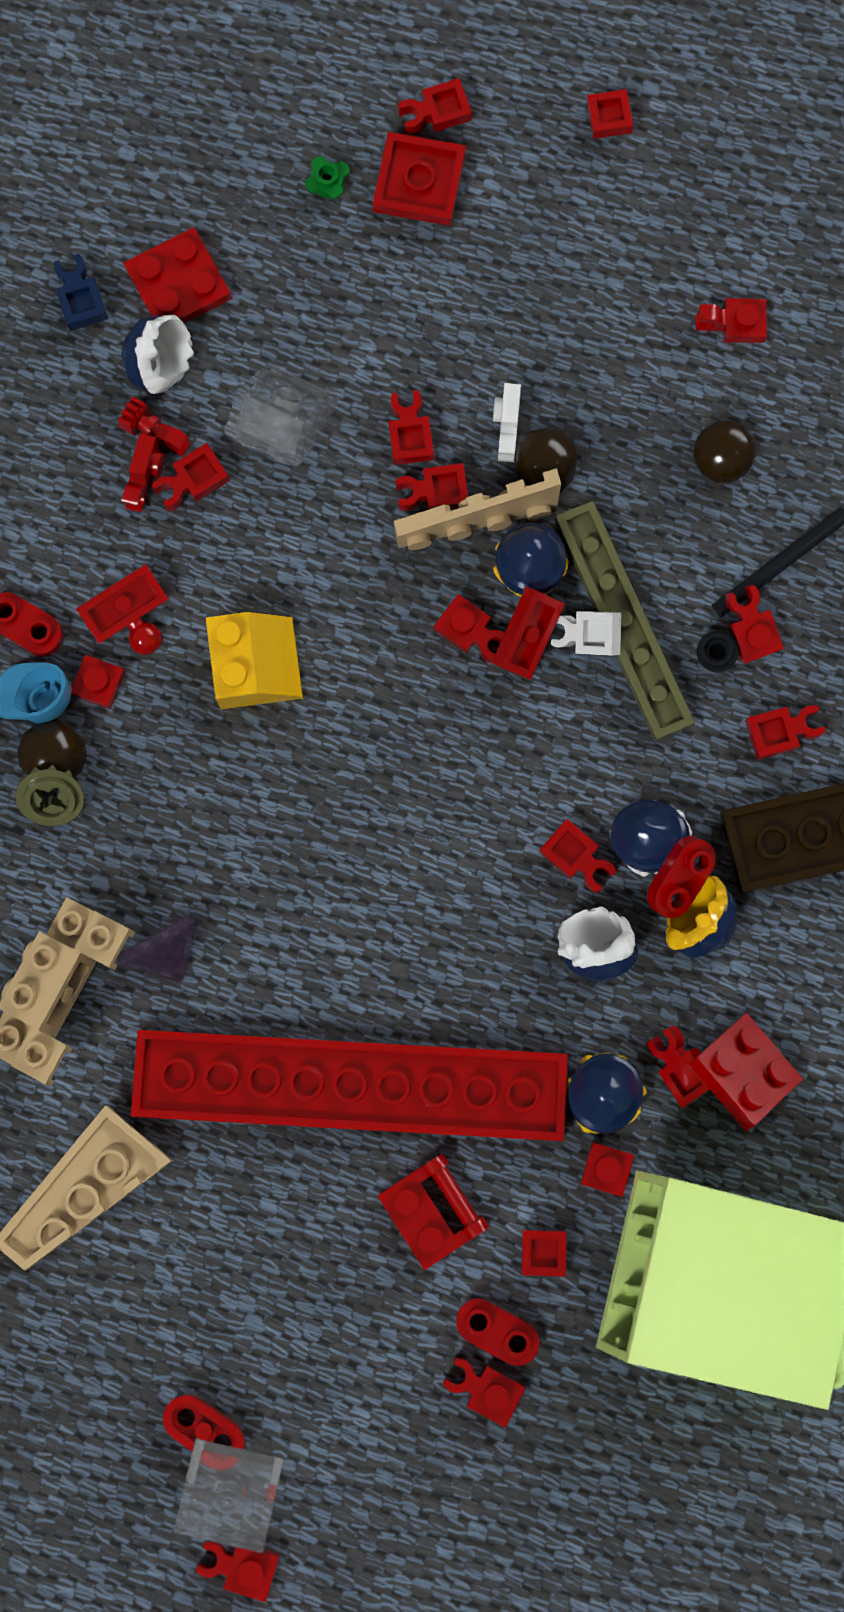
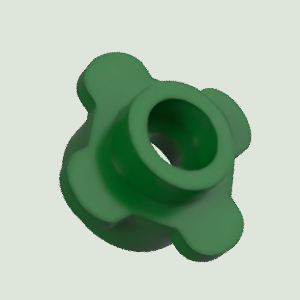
[305,156,349,199]

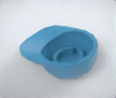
[0,662,71,724]

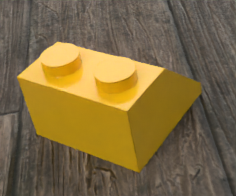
[206,612,303,710]

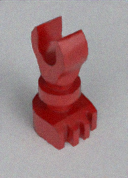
[118,396,191,456]

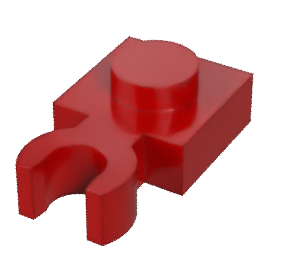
[398,78,472,135]
[388,390,434,465]
[122,433,165,513]
[152,443,230,511]
[395,463,468,511]
[725,585,784,663]
[434,594,505,663]
[745,705,826,761]
[539,819,617,894]
[647,1025,710,1108]
[443,1357,526,1428]
[196,1539,280,1603]

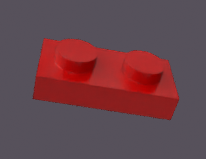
[492,586,565,680]

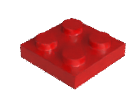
[372,132,466,226]
[123,227,232,323]
[688,1012,803,1132]

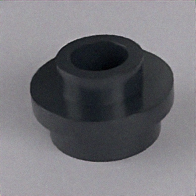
[696,631,739,673]

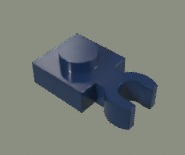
[54,254,108,331]

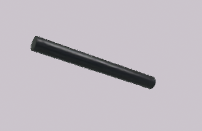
[712,507,844,618]

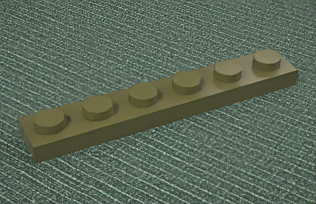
[554,501,695,742]

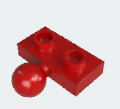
[76,564,169,655]

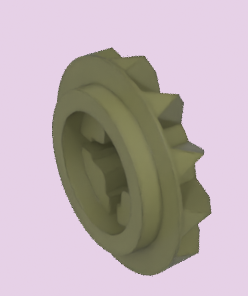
[15,764,85,826]

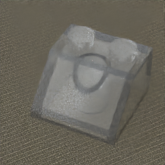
[224,363,340,467]
[173,1438,284,1553]

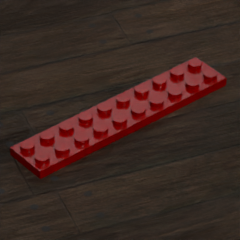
[131,1030,568,1141]

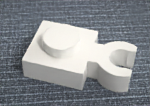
[493,383,521,462]
[551,611,621,656]

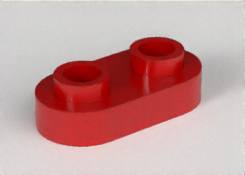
[0,592,64,657]
[647,836,716,918]
[456,1298,539,1366]
[163,1394,245,1468]

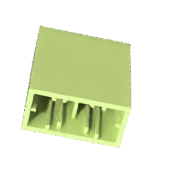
[596,1170,844,1410]

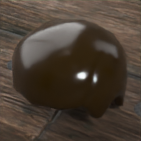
[693,420,755,483]
[516,428,577,492]
[17,721,87,778]

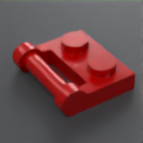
[377,1153,490,1271]

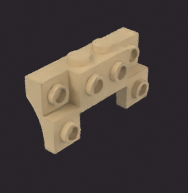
[0,897,135,1087]

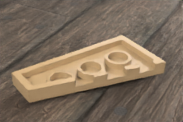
[394,468,561,550]
[0,1105,174,1271]

